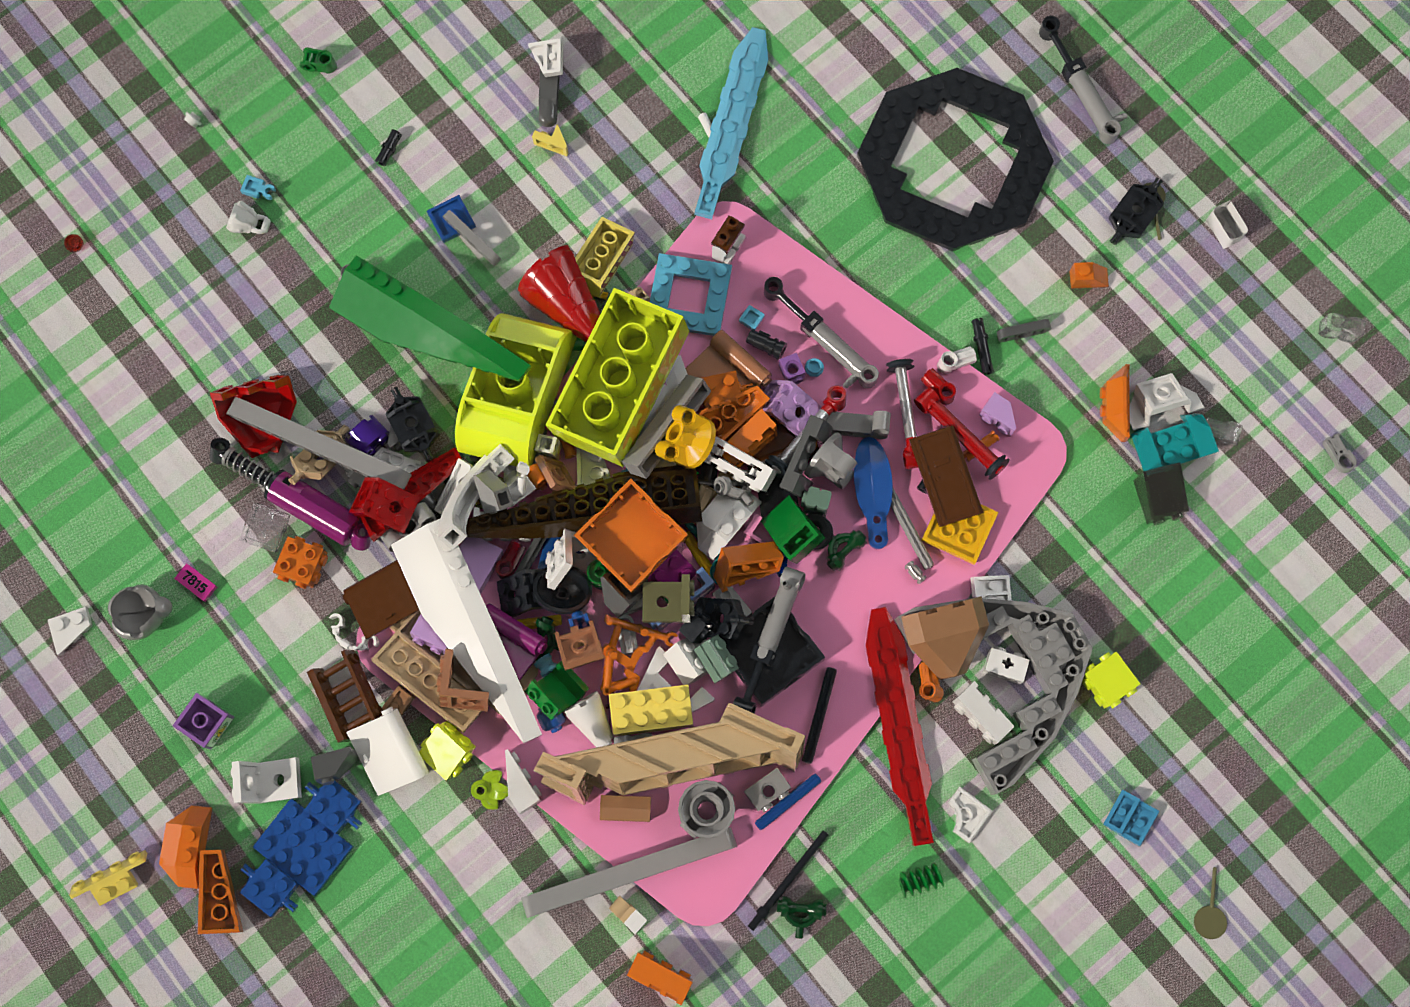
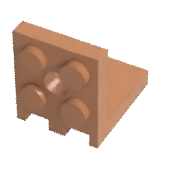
[555,620,605,670]
[437,649,489,712]

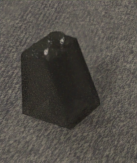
[1133,462,1189,525]

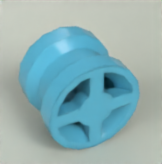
[534,653,557,677]

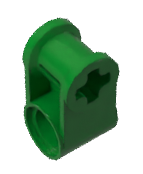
[299,47,337,74]

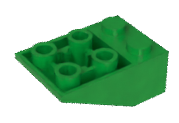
[761,495,825,564]

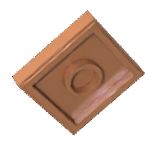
[535,455,576,491]

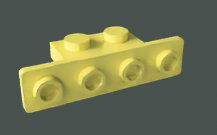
[69,850,147,906]

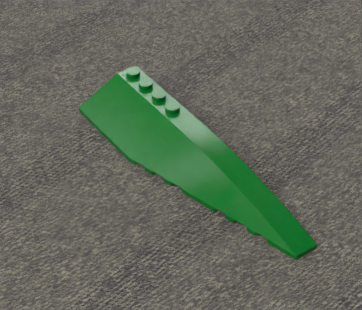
[329,255,531,382]

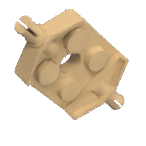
[288,425,350,485]

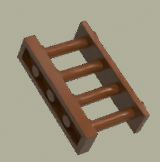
[307,650,383,743]

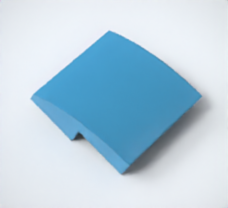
[1103,790,1159,847]

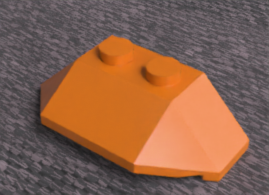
[1100,364,1130,442]
[159,806,212,889]

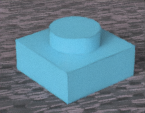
[739,305,765,330]

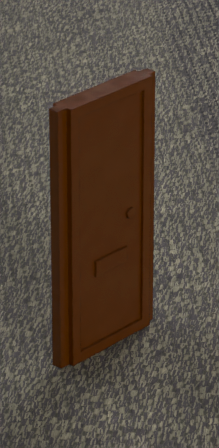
[909,426,984,527]

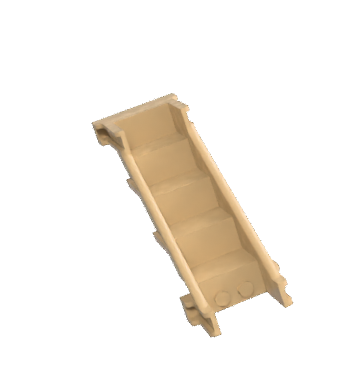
[533,703,805,805]

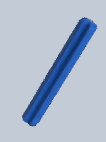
[755,773,821,830]

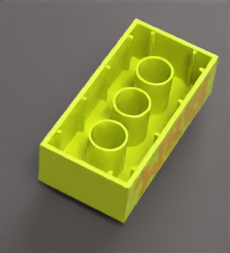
[546,288,689,467]

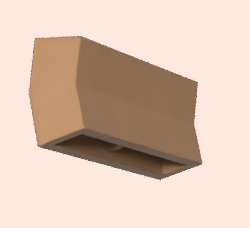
[600,795,651,822]

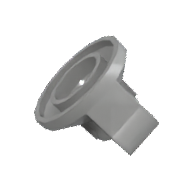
[804,432,857,489]
[380,502,438,552]
[678,780,735,839]

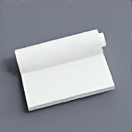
[346,706,429,796]

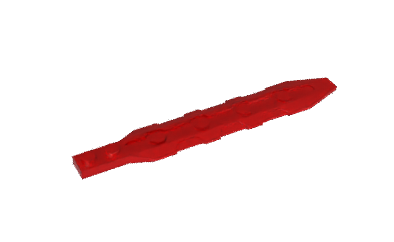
[865,607,934,846]

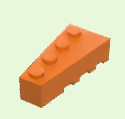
[198,850,243,934]

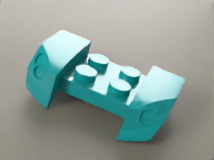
[1132,413,1219,475]

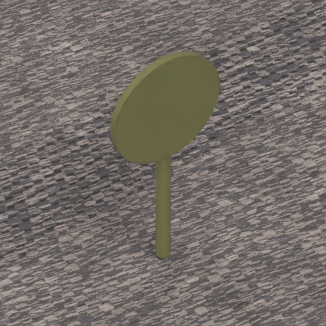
[1194,867,1227,939]

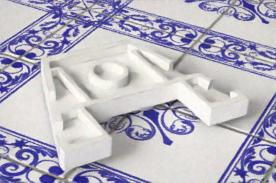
[637,646,715,712]

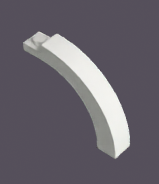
[438,444,515,550]

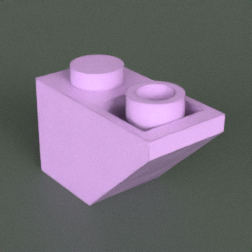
[979,392,1016,436]

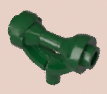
[826,530,867,571]
[534,616,559,663]
[777,896,827,939]

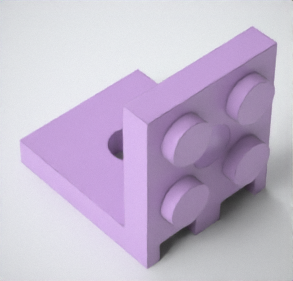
[762,380,821,436]

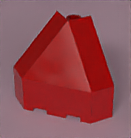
[210,375,297,458]

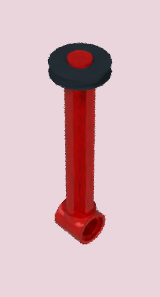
[914,387,1010,480]

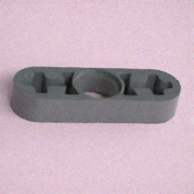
[996,319,1052,342]

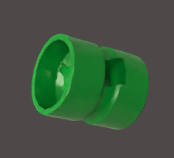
[587,559,609,590]

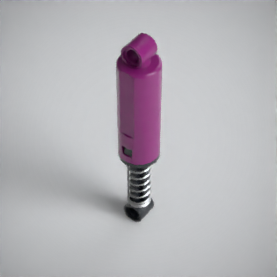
[209,437,371,551]

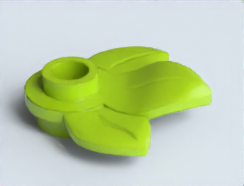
[471,770,508,810]

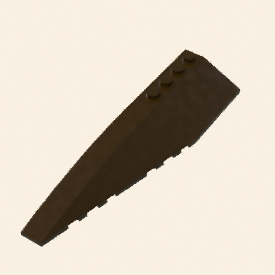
[466,465,703,539]

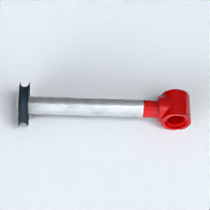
[886,359,918,469]
[765,385,846,479]

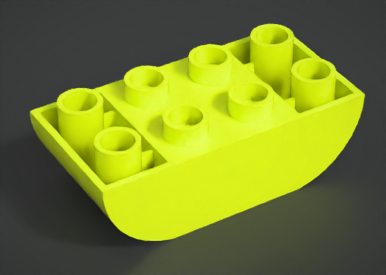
[455,313,577,467]

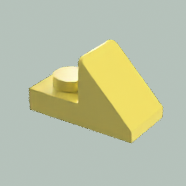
[532,125,569,156]

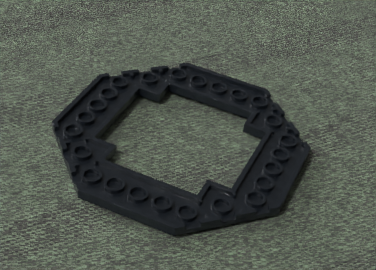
[857,68,1054,251]

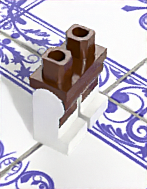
[711,215,746,264]

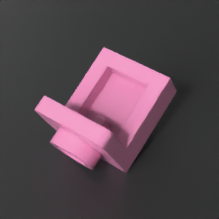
[742,514,763,544]

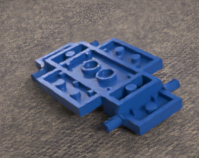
[240,780,362,917]

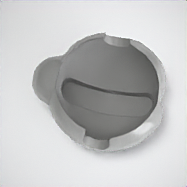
[108,584,172,640]

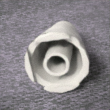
[564,691,613,748]

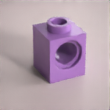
[779,352,806,384]

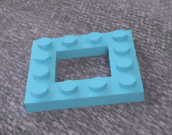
[650,253,732,336]

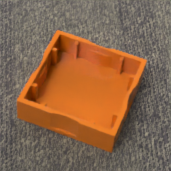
[574,479,688,593]

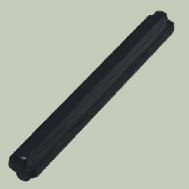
[802,667,837,764]

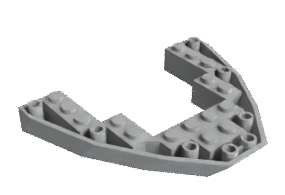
[894,598,1093,795]

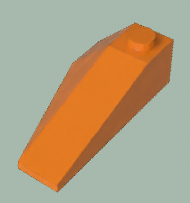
[698,386,770,455]

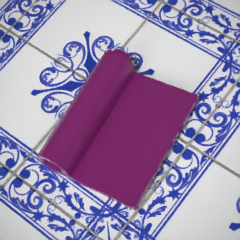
[486,603,547,681]

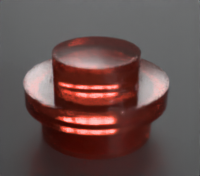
[64,234,84,252]

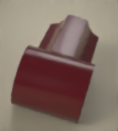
[495,541,526,580]

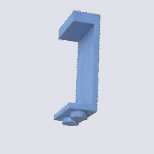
[648,567,715,631]

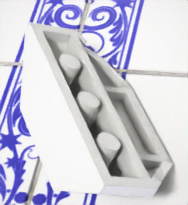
[696,493,762,561]

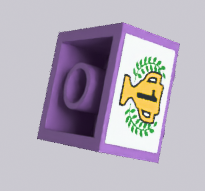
[172,693,234,750]

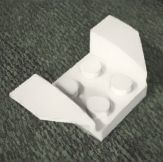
[1130,373,1205,431]

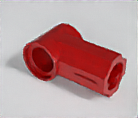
[921,368,956,405]

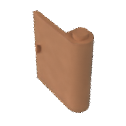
[685,330,772,389]

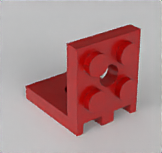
[349,477,420,533]

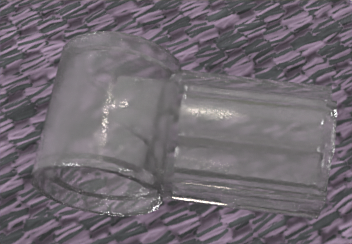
[1205,417,1243,446]

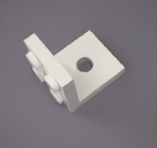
[545,529,597,590]
[231,757,302,804]

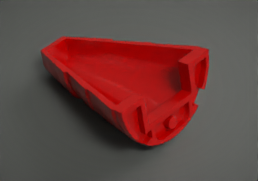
[518,245,600,342]

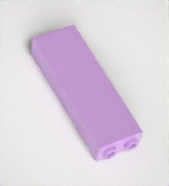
[410,537,503,655]

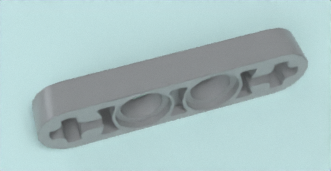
[442,210,501,266]

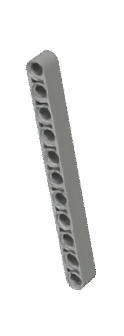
[226,397,411,489]
[521,827,737,918]

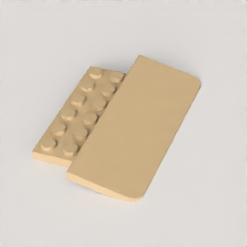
[371,610,538,733]

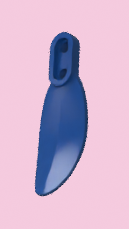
[854,437,893,549]

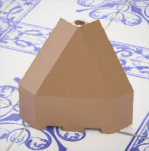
[901,596,989,680]

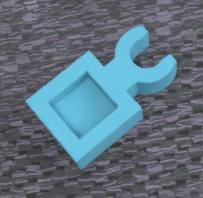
[240,175,276,200]

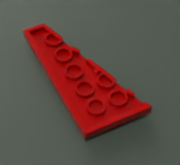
[360,448,462,542]

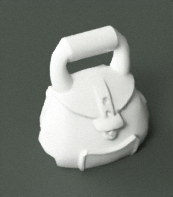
[226,200,271,234]

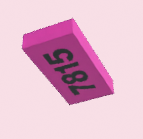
[174,563,217,602]

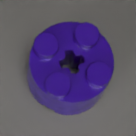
[345,415,389,456]

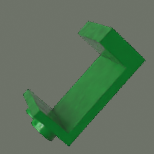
[525,661,589,720]

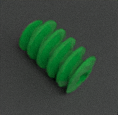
[899,863,944,898]

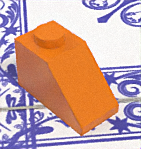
[1069,262,1109,288]

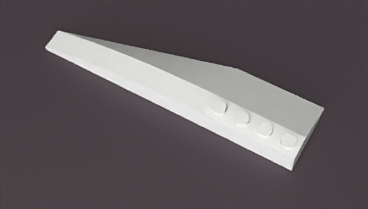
[391,519,542,743]

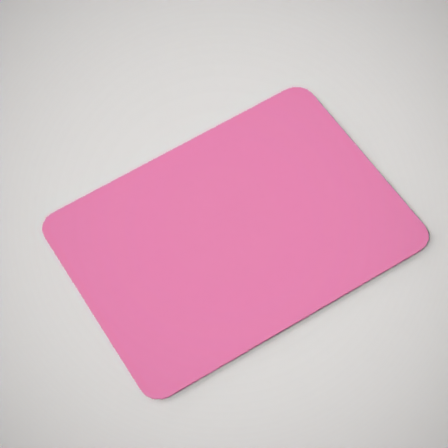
[356,201,1067,926]

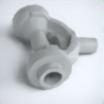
[714,470,755,506]

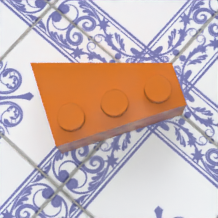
[719,408,777,468]
[713,541,784,593]
[627,950,693,1006]

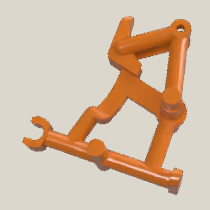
[600,614,678,696]

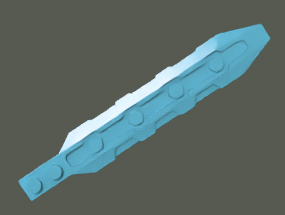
[694,27,768,220]

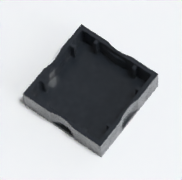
[722,597,825,707]

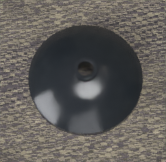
[533,566,592,614]

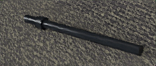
[748,830,829,931]

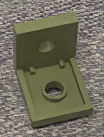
[642,574,695,623]

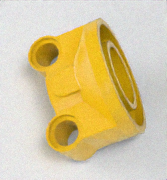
[655,405,716,469]

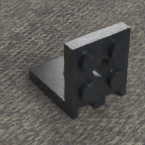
[497,569,544,617]

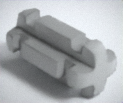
[905,561,926,584]

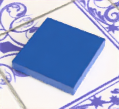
[427,195,476,243]

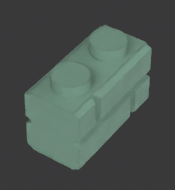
[801,486,832,517]
[694,635,739,683]

